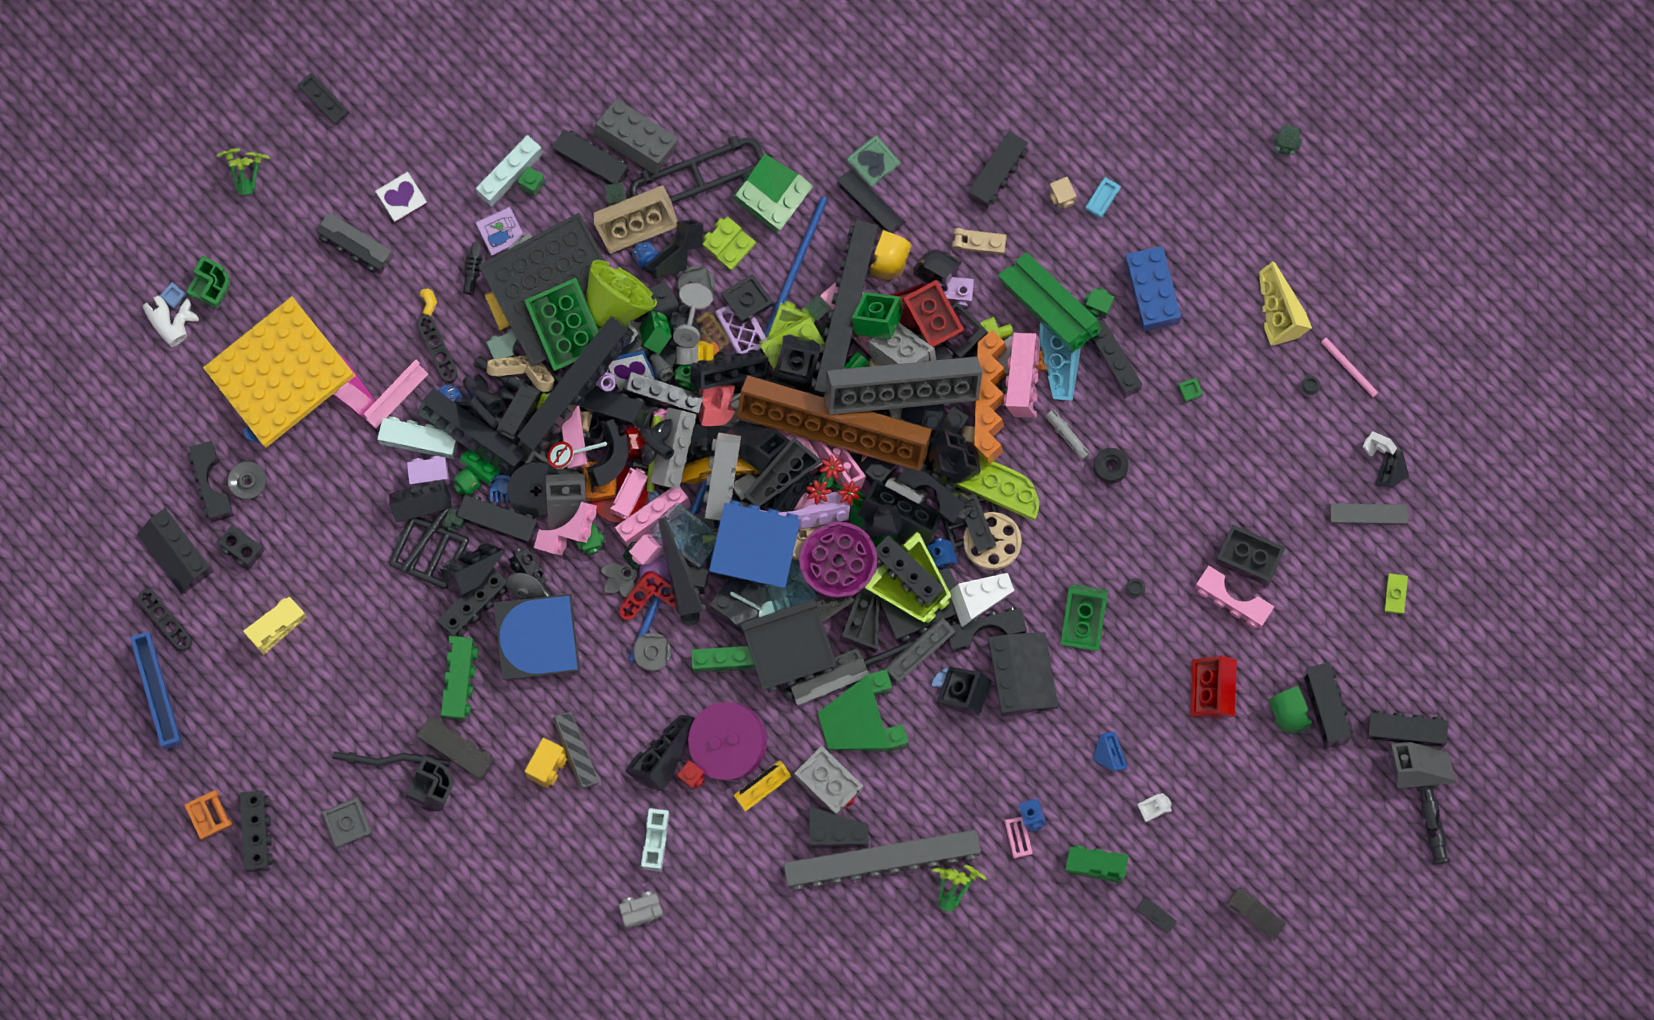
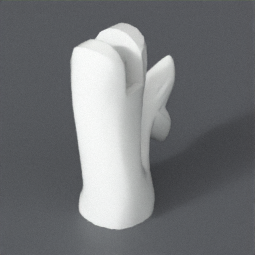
[143,296,199,347]

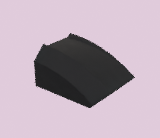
[773,334,820,385]

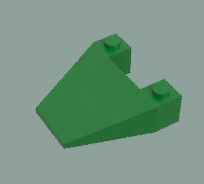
[818,669,909,752]

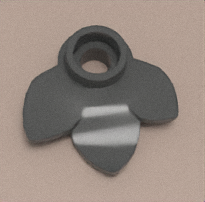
[601,563,637,597]

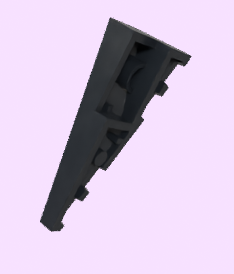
[658,516,706,616]

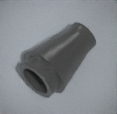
[649,353,674,382]

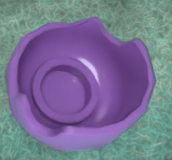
[640,557,669,584]

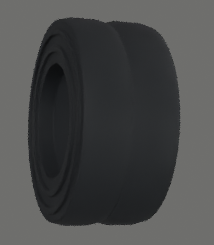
[1094,448,1129,484]

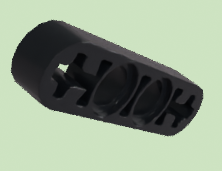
[417,315,458,384]
[138,589,192,651]

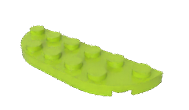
[933,455,1039,521]

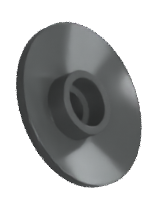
[228,462,266,499]
[506,573,544,599]

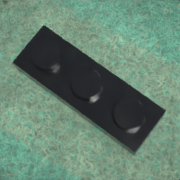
[297,73,349,125]
[965,494,996,554]

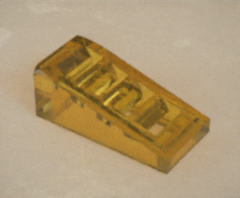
[696,310,730,350]

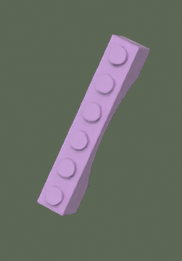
[760,492,850,529]

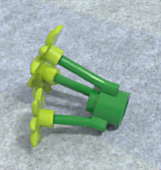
[216,148,270,195]
[932,865,986,912]

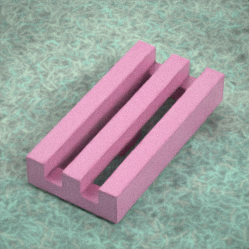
[1004,816,1033,859]

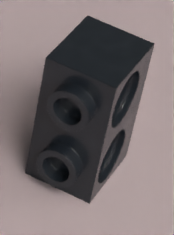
[218,524,265,569]

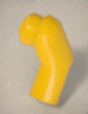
[420,289,437,316]

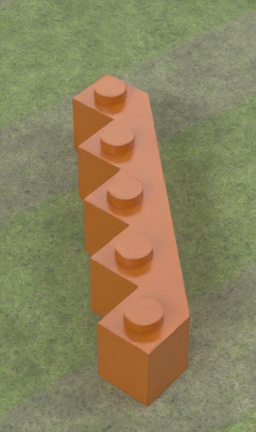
[974,330,1007,465]

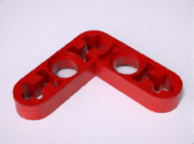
[619,571,675,620]

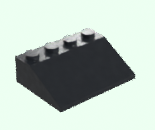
[709,576,800,635]
[988,632,1059,717]

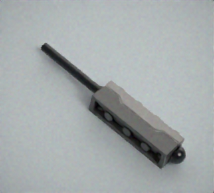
[783,639,916,705]

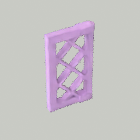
[715,306,766,354]

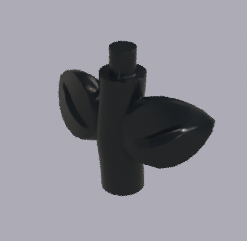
[639,419,674,465]

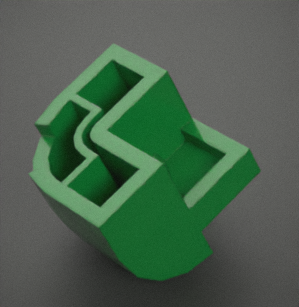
[186,256,230,309]
[1268,686,1312,734]

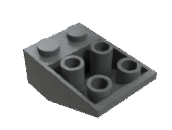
[546,474,586,530]
[1390,742,1456,788]

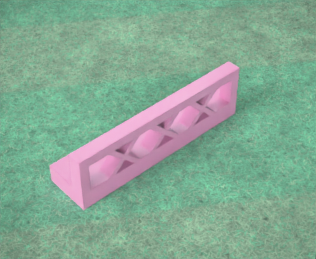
[362,360,428,429]

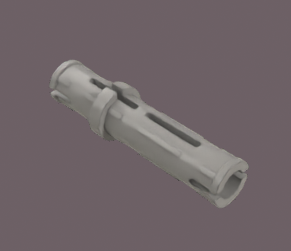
[1045,409,1091,461]

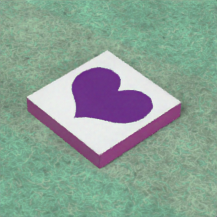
[376,172,427,223]

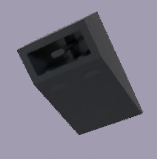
[724,421,790,473]
[440,543,505,595]

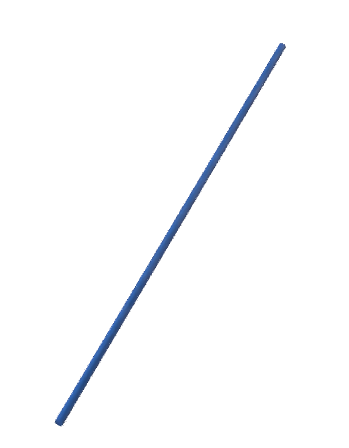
[628,196,828,663]

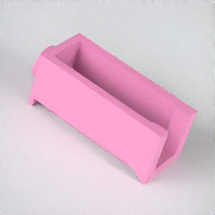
[610,468,648,520]

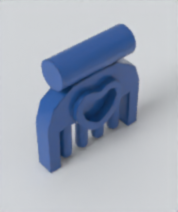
[490,473,510,503]

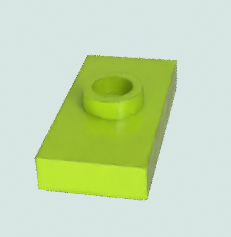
[1384,573,1408,614]

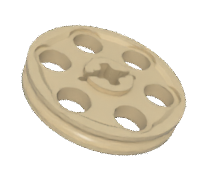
[964,512,1021,570]

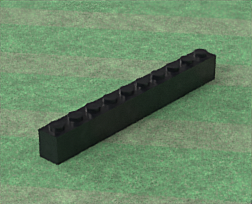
[810,219,878,398]

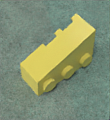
[243,597,307,656]

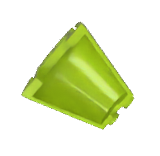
[865,532,951,623]

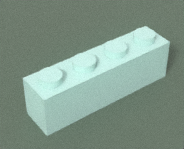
[476,135,543,207]
[378,417,458,459]

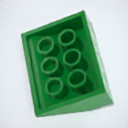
[524,278,599,371]

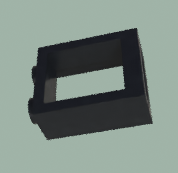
[944,302,988,358]

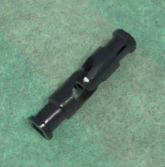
[1417,785,1450,865]

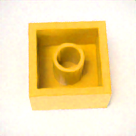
[525,738,567,789]

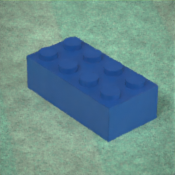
[1125,246,1181,331]

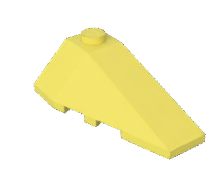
[1259,262,1312,346]

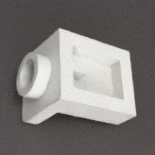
[1363,431,1397,456]
[1138,794,1172,822]

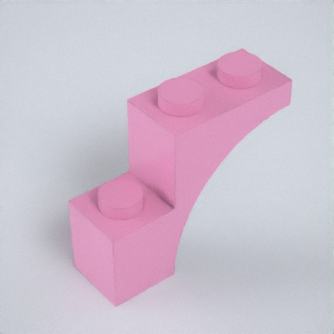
[534,502,597,555]

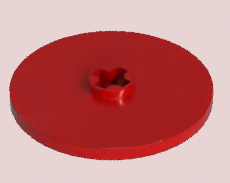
[592,467,649,524]

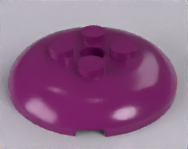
[799,522,877,598]

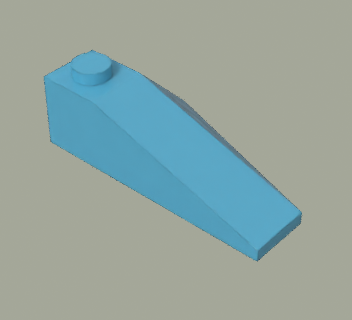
[1039,323,1081,401]

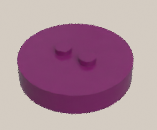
[688,702,767,780]

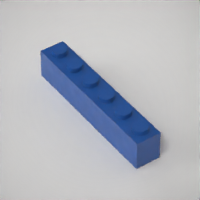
[130,631,183,750]

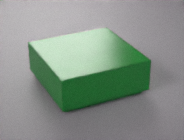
[1178,377,1203,403]

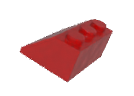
[1190,655,1237,718]

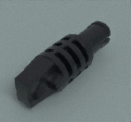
[463,242,483,295]

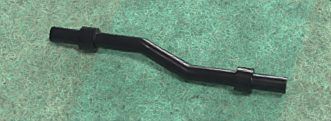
[332,751,450,768]

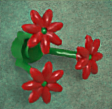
[807,455,860,505]

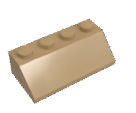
[594,185,678,253]

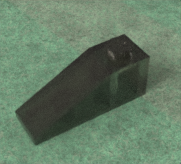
[1227,887,1286,941]

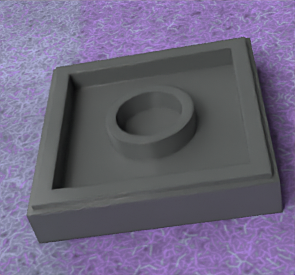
[322,797,372,849]

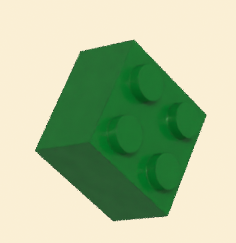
[852,292,903,339]

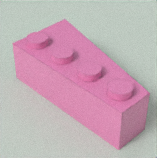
[1004,333,1040,418]

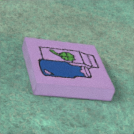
[476,207,523,257]

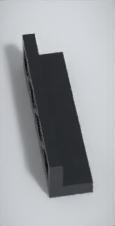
[761,473,814,512]

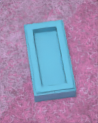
[1085,177,1121,219]

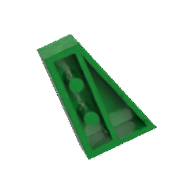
[1065,845,1129,884]

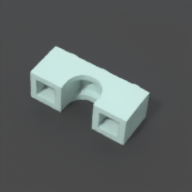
[641,808,670,872]

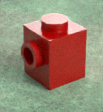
[677,760,705,791]

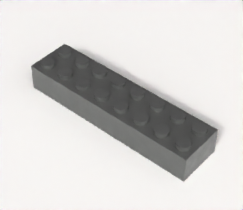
[824,357,983,415]

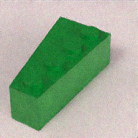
[441,636,479,721]

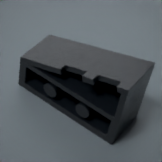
[840,588,879,653]
[809,806,869,849]

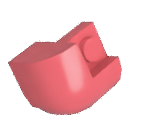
[697,383,735,427]

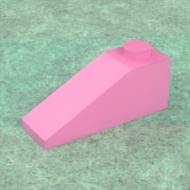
[629,533,664,565]

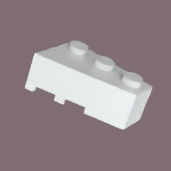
[950,573,1014,627]

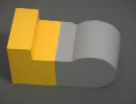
[677,341,713,365]

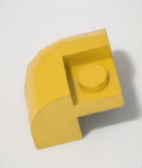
[870,230,912,280]

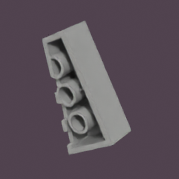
[704,433,741,520]

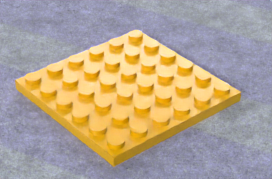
[203,296,356,448]

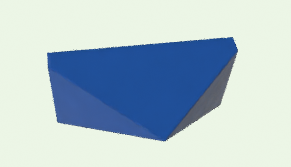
[1093,732,1128,771]

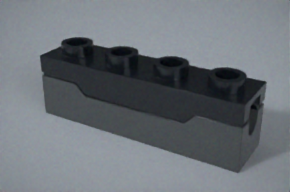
[316,213,393,274]

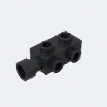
[508,546,554,597]

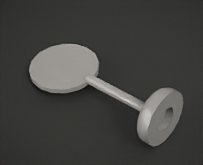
[673,283,713,348]

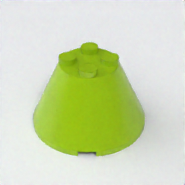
[585,260,657,330]

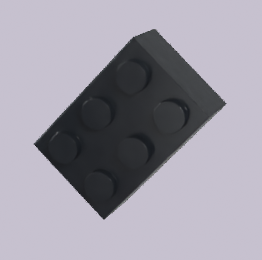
[1215,524,1286,587]

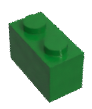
[639,310,672,354]

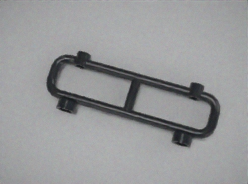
[630,136,764,204]

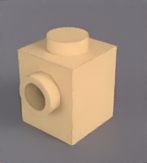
[1049,177,1077,209]

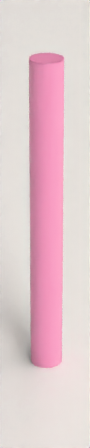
[1321,338,1378,397]

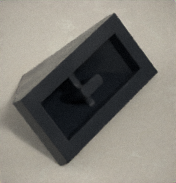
[1376,450,1409,487]

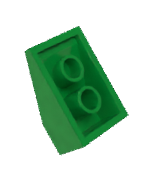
[1061,584,1109,651]

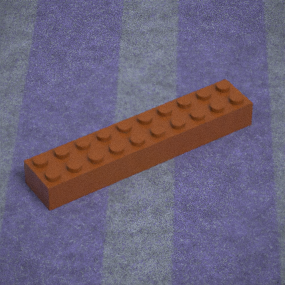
[737,376,932,471]

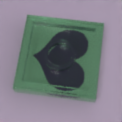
[848,135,901,187]

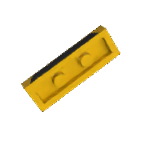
[733,760,792,812]

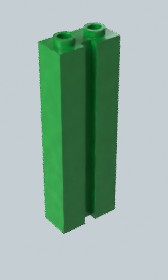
[998,252,1101,353]

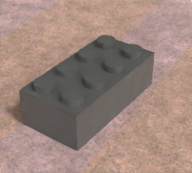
[593,99,679,175]

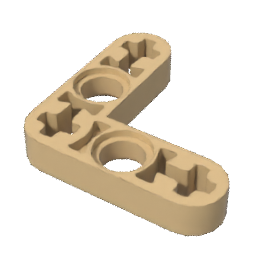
[487,356,554,392]

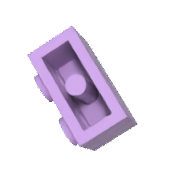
[938,277,974,308]
[407,456,450,488]

